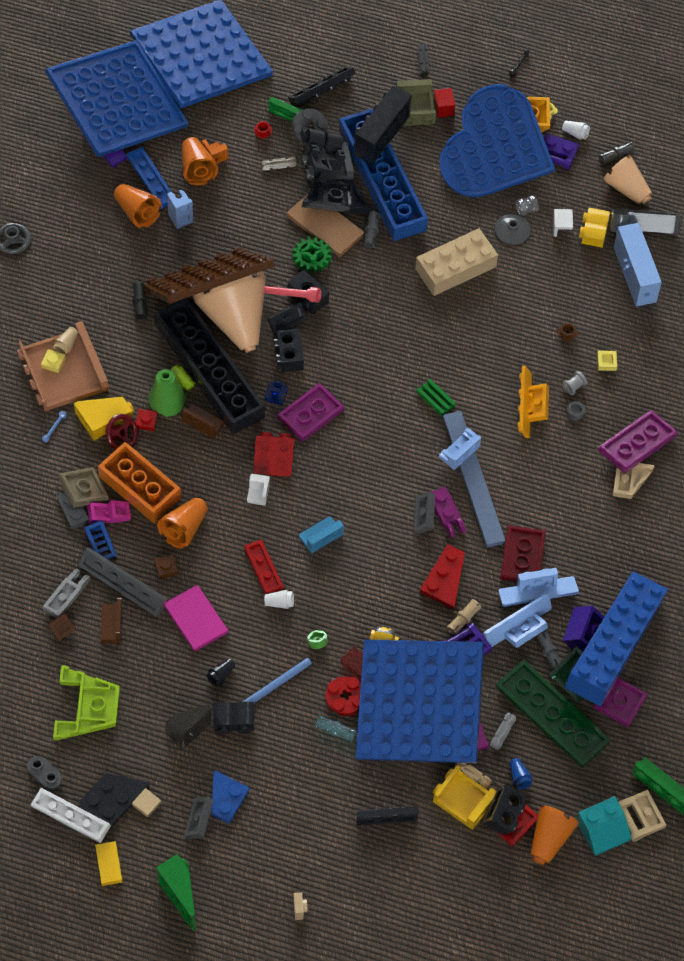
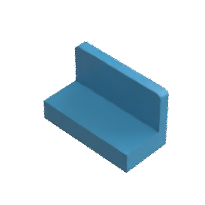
[299,516,344,554]

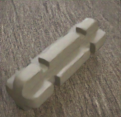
[261,156,297,171]

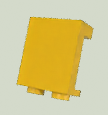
[433,765,496,830]

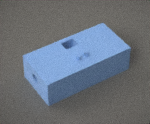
[613,223,662,307]

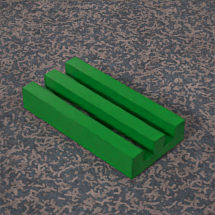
[268,97,302,122]
[416,379,456,417]

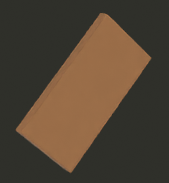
[286,194,364,258]

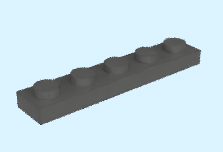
[78,548,167,616]

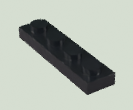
[288,67,356,106]

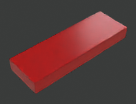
[244,539,284,594]

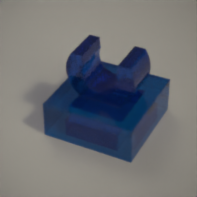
[265,381,288,405]

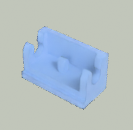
[167,190,193,229]
[439,428,481,470]

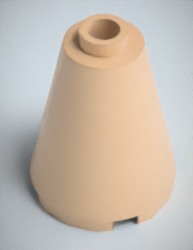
[603,155,652,205]

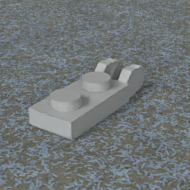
[43,568,90,619]

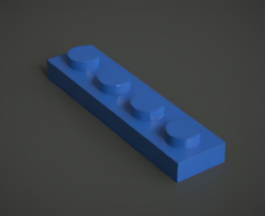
[126,147,171,209]

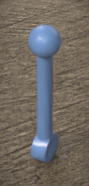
[42,411,66,443]

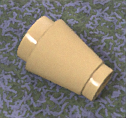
[53,327,78,355]

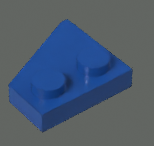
[211,770,249,824]

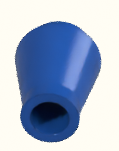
[509,758,532,790]

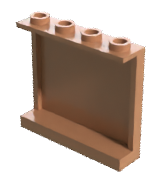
[17,321,109,411]

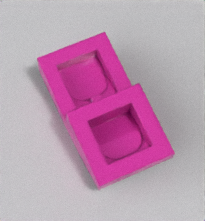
[87,500,131,523]

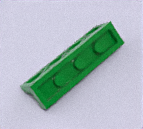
[632,757,684,816]

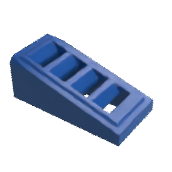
[84,521,117,560]

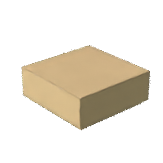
[132,788,161,817]

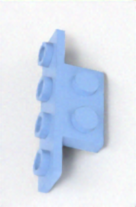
[498,568,579,607]
[484,593,552,648]

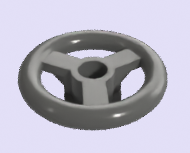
[0,223,31,254]

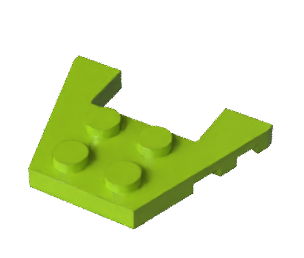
[53,665,120,741]

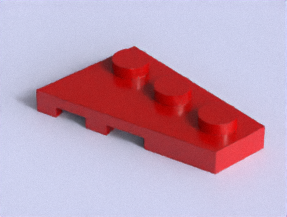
[420,544,465,610]

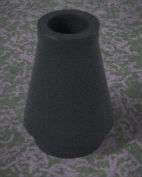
[206,658,235,686]

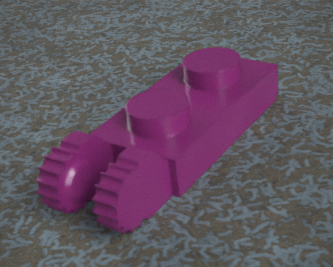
[431,486,466,538]

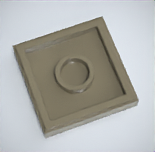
[58,467,109,508]

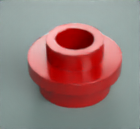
[254,121,272,138]

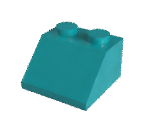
[576,796,631,856]

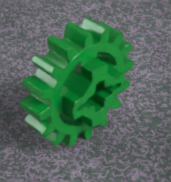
[292,236,332,274]

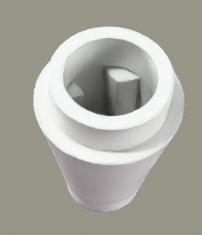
[562,120,590,140]
[265,589,294,609]

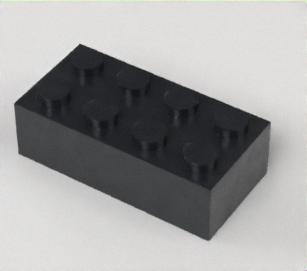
[353,85,412,165]

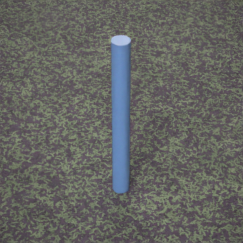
[244,658,312,703]

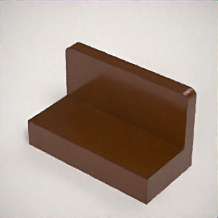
[182,404,224,438]
[101,598,122,643]

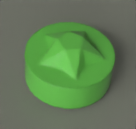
[307,630,328,649]

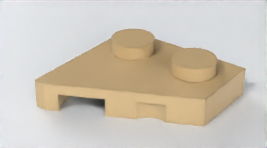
[613,463,654,499]

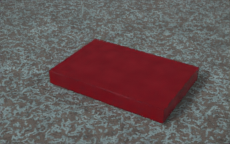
[500,525,546,581]

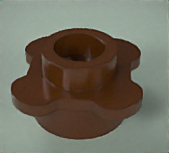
[556,323,579,342]

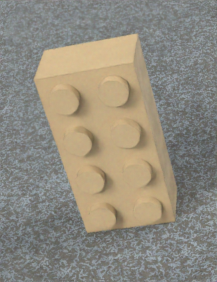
[415,228,498,296]

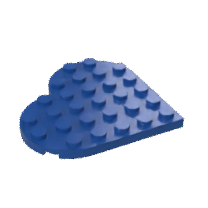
[440,84,555,197]

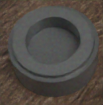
[566,401,586,421]

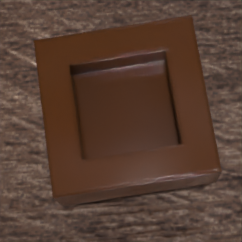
[154,554,178,579]
[48,613,76,641]

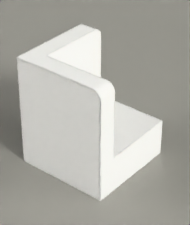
[552,209,573,237]
[247,474,270,506]

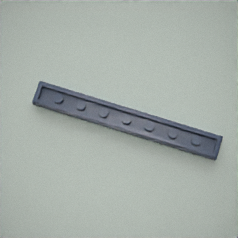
[443,411,505,548]

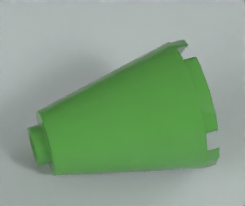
[148,369,186,417]

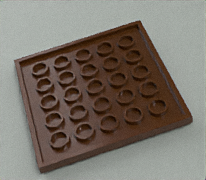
[144,247,275,304]

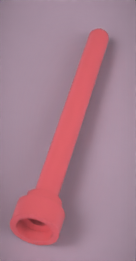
[264,286,321,303]

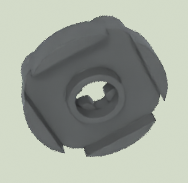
[291,108,328,144]

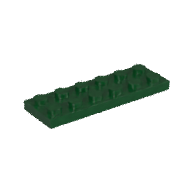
[495,659,610,768]

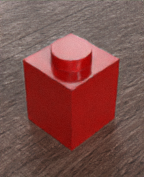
[433,88,456,118]

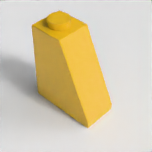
[74,397,134,440]

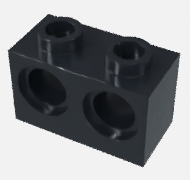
[274,329,304,372]
[483,784,527,836]

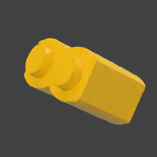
[579,208,610,248]

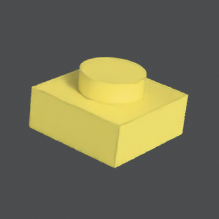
[41,349,66,373]
[597,351,617,371]

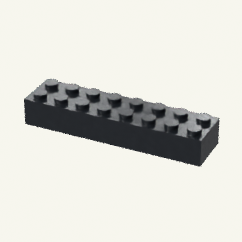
[154,298,265,435]

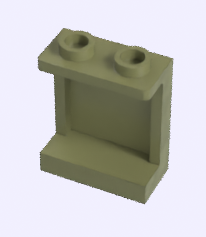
[396,79,436,126]

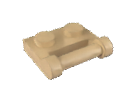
[618,790,666,842]

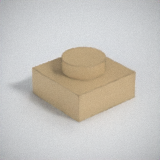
[293,892,307,920]

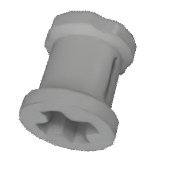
[562,371,587,395]

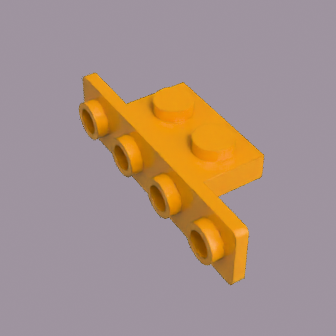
[518,366,549,439]

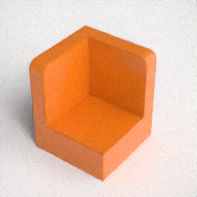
[202,140,228,164]

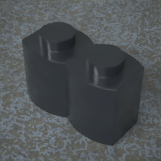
[213,701,254,734]

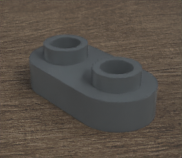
[27,756,62,791]

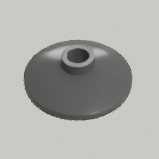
[494,214,531,245]

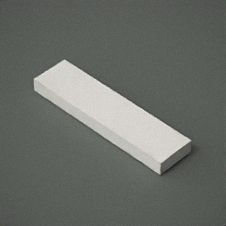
[31,788,111,843]

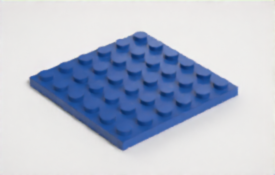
[130,0,273,108]
[45,40,189,157]
[356,640,484,763]

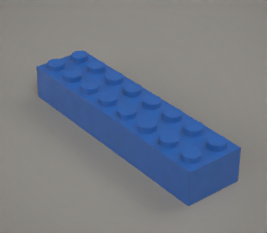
[339,108,428,242]
[565,571,668,706]

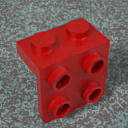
[253,432,295,477]

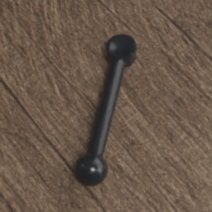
[509,49,530,77]

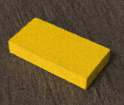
[95,841,122,886]

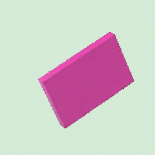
[164,585,228,652]

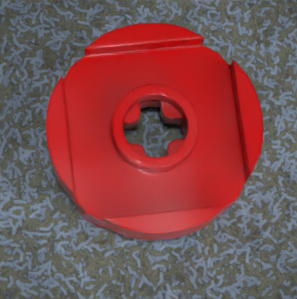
[325,677,361,716]

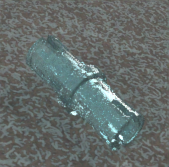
[315,715,357,742]

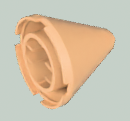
[193,271,266,353]

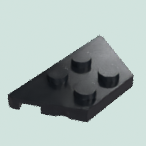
[302,180,371,214]
[79,773,150,843]

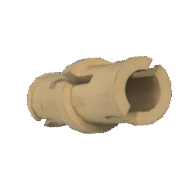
[446,599,481,636]

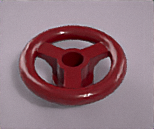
[106,414,138,450]

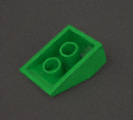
[156,854,196,931]

